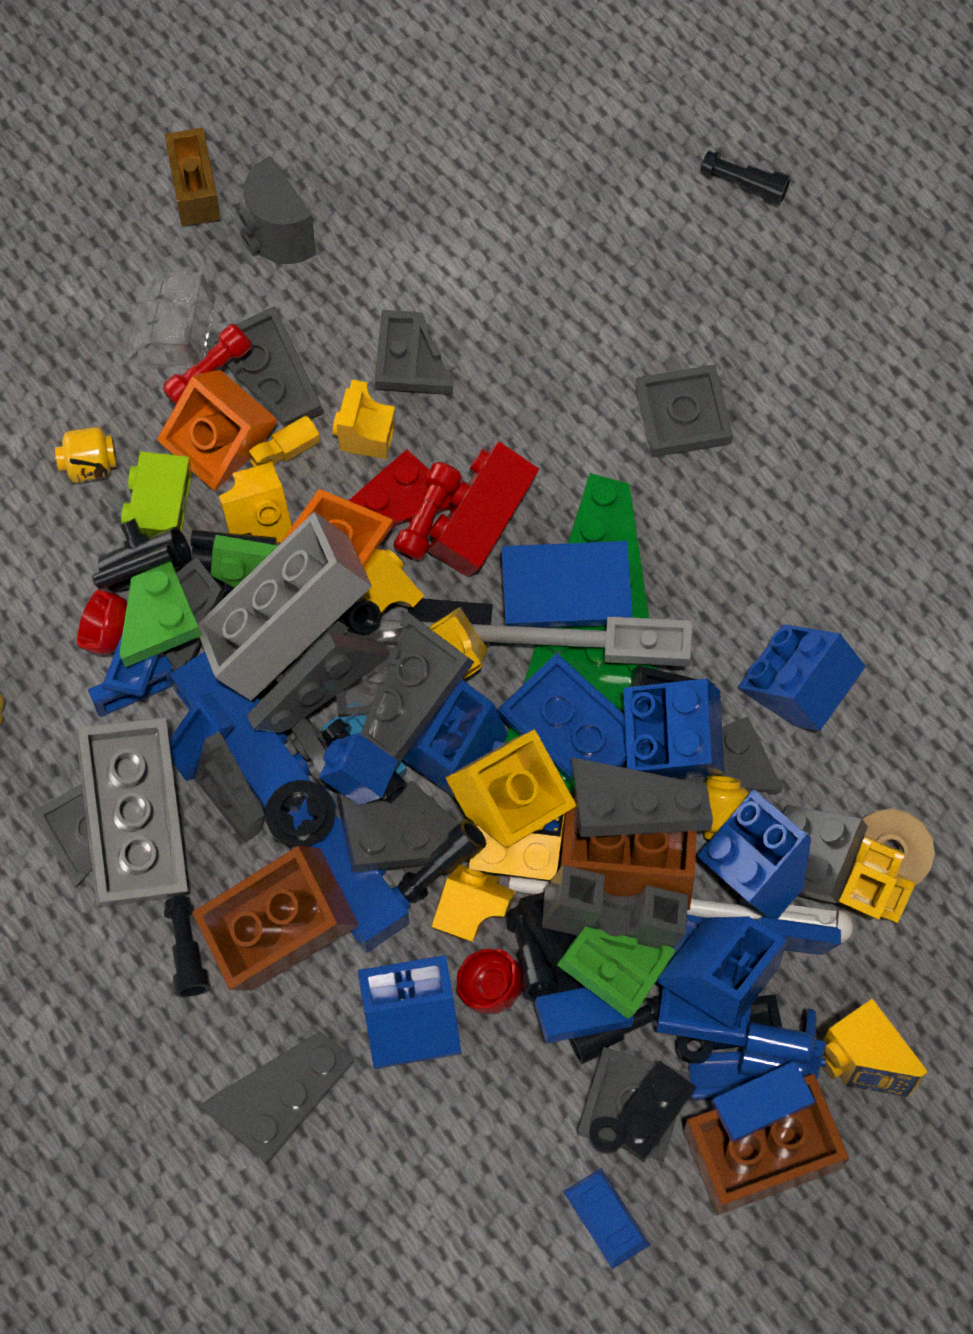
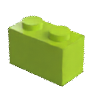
[121,451,193,537]

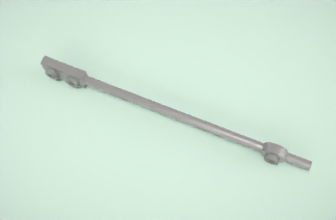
[338,617,693,666]

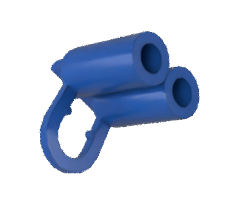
[740,1008,826,1079]

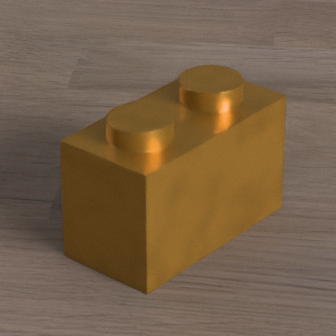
[164,127,221,226]

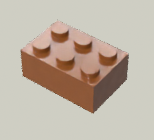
[561,798,697,910]
[192,845,359,991]
[684,1074,849,1216]

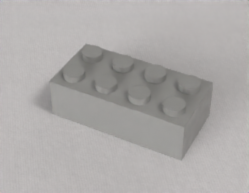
[198,512,372,701]
[76,718,188,907]

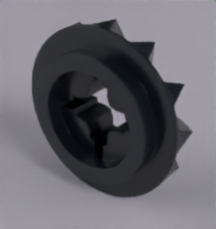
[265,780,335,848]

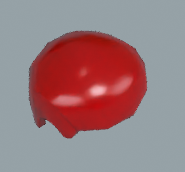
[76,590,127,655]
[457,948,522,1014]

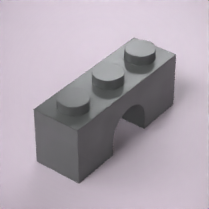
[542,865,688,949]

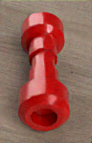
[163,324,252,404]
[393,462,462,561]

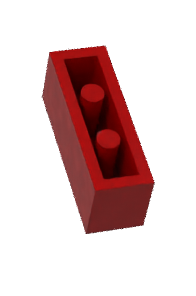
[427,441,539,577]

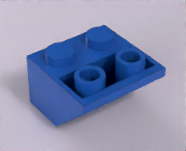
[737,624,866,731]
[624,678,725,778]
[402,679,508,798]
[697,789,811,919]
[657,916,787,1029]
[358,955,461,1069]

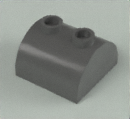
[238,156,316,264]

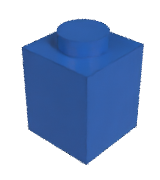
[319,733,398,805]

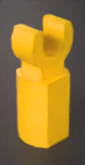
[249,415,320,467]

